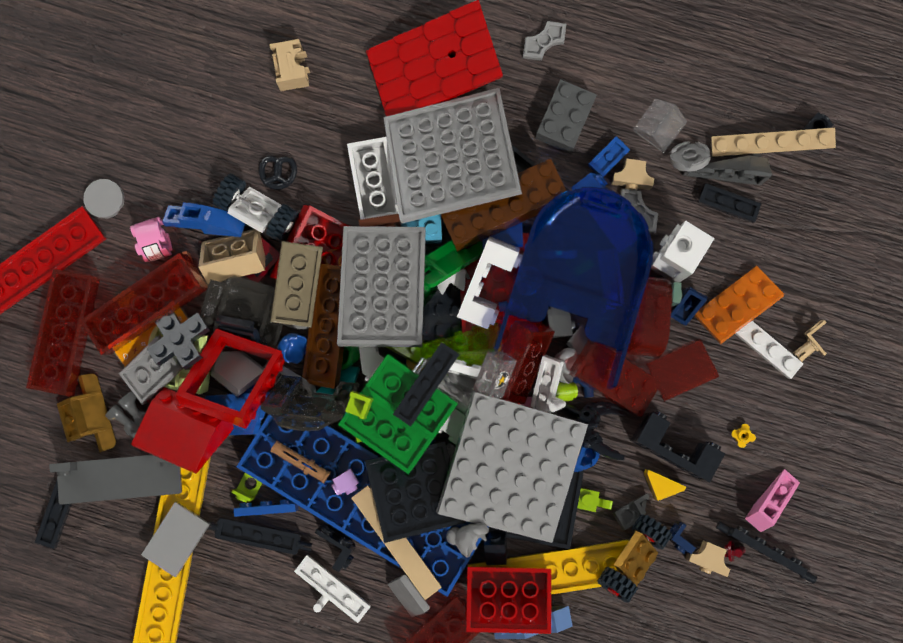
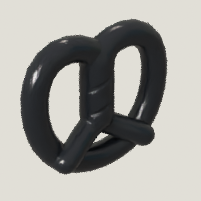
[259,156,297,190]

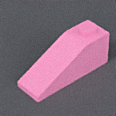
[745,469,800,532]

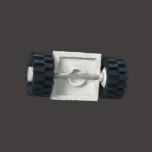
[213,173,299,243]

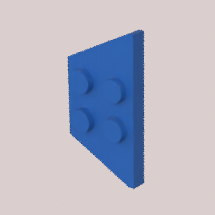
[205,392,272,435]

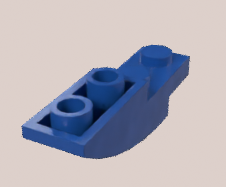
[162,202,245,237]

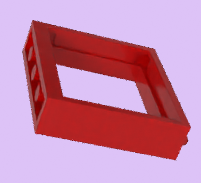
[175,329,285,429]

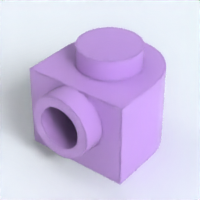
[331,469,359,496]

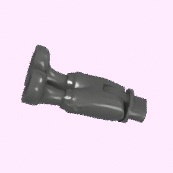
[105,391,146,438]

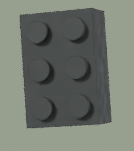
[535,79,597,154]

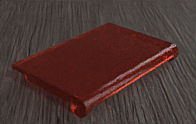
[647,340,719,401]

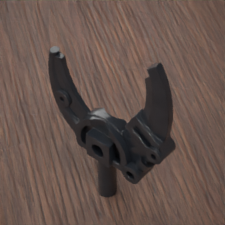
[562,401,629,460]

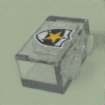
[473,351,517,400]

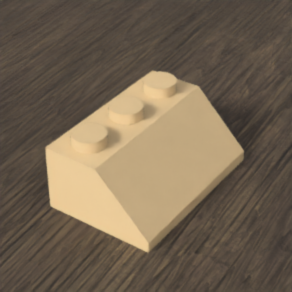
[198,229,266,284]

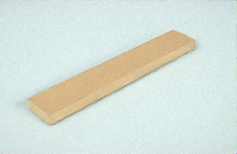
[352,485,442,600]

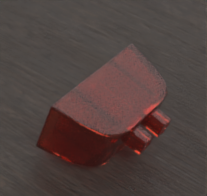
[621,275,672,357]

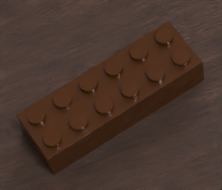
[441,158,568,252]

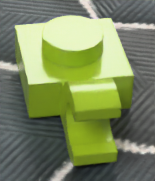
[577,488,613,512]

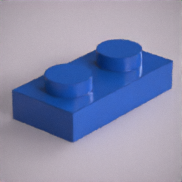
[588,136,630,177]

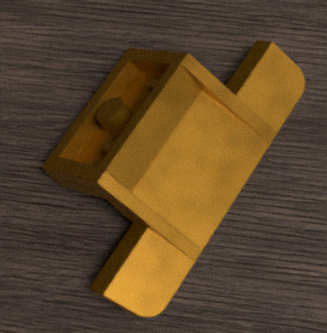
[57,374,116,452]

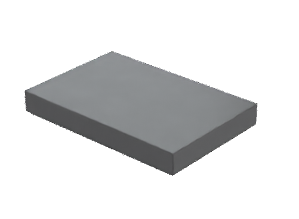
[119,336,183,405]
[141,502,210,577]

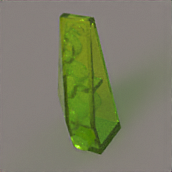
[420,323,504,370]

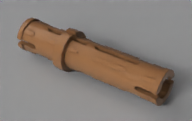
[270,440,330,483]

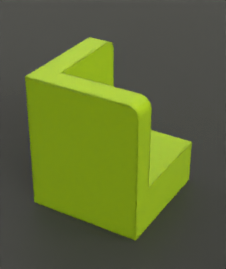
[345,391,374,420]

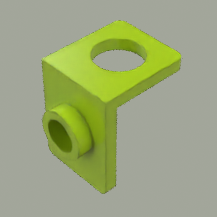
[231,473,262,502]

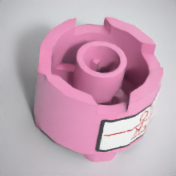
[130,217,172,262]

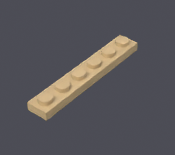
[711,128,836,157]

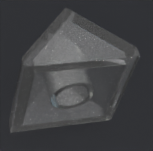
[633,99,687,153]

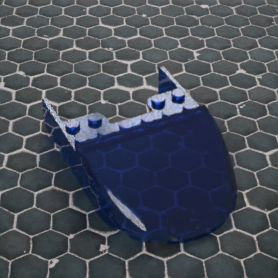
[492,187,653,389]

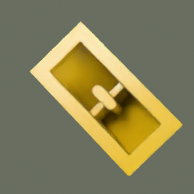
[644,469,686,501]

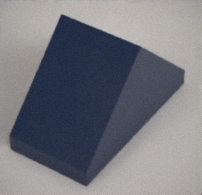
[669,287,708,326]

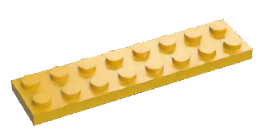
[467,540,629,594]

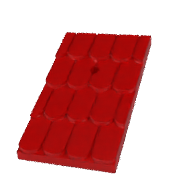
[366,0,503,117]

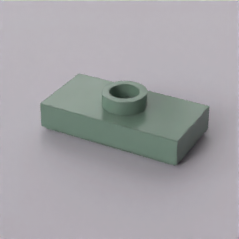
[664,282,682,307]

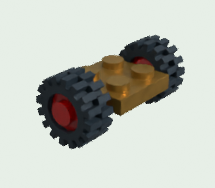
[597,514,672,603]

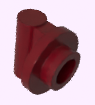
[725,541,746,562]

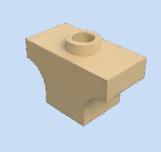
[611,159,654,190]
[685,540,731,577]

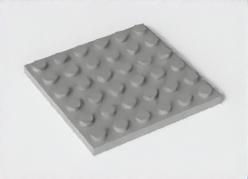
[384,88,522,223]
[436,391,588,543]

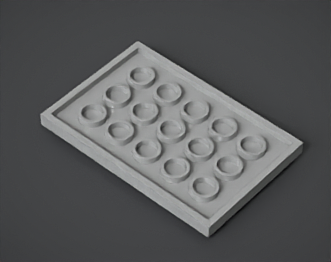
[337,226,426,347]

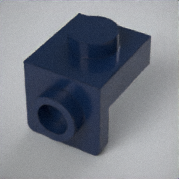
[670,521,696,554]

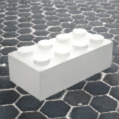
[347,137,399,219]

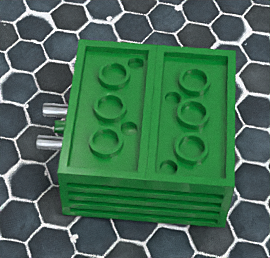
[338,354,459,474]

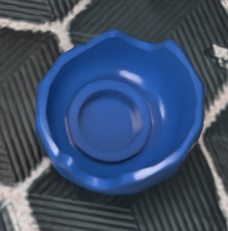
[278,333,307,364]

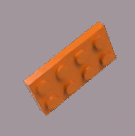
[694,266,784,344]

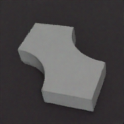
[523,21,566,61]
[619,189,658,234]

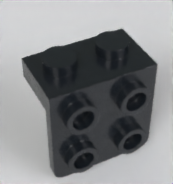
[314,525,356,572]

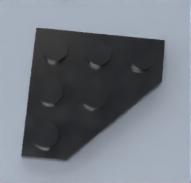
[422,283,462,342]

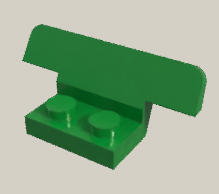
[424,240,484,288]

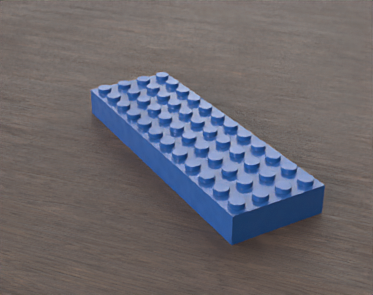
[236,397,489,597]

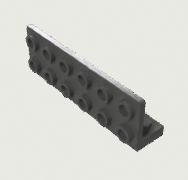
[49,455,182,504]

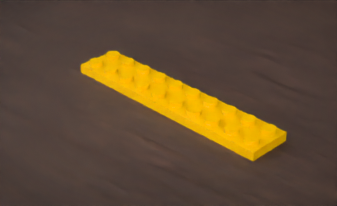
[133,457,211,643]

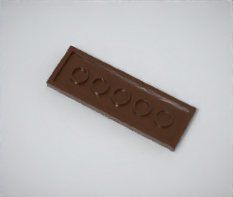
[302,263,344,389]

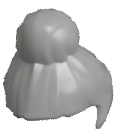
[554,348,581,384]
[446,523,489,557]

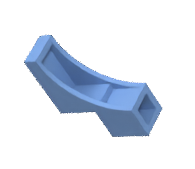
[494,606,573,639]

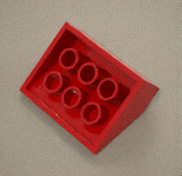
[270,205,348,280]
[131,387,234,474]
[466,567,551,634]

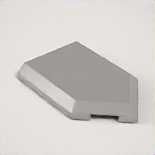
[211,350,265,397]

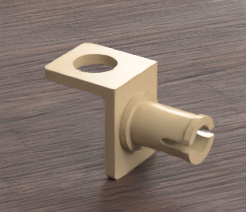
[793,320,827,362]

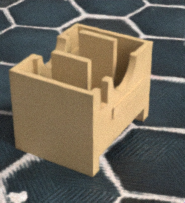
[270,39,310,91]

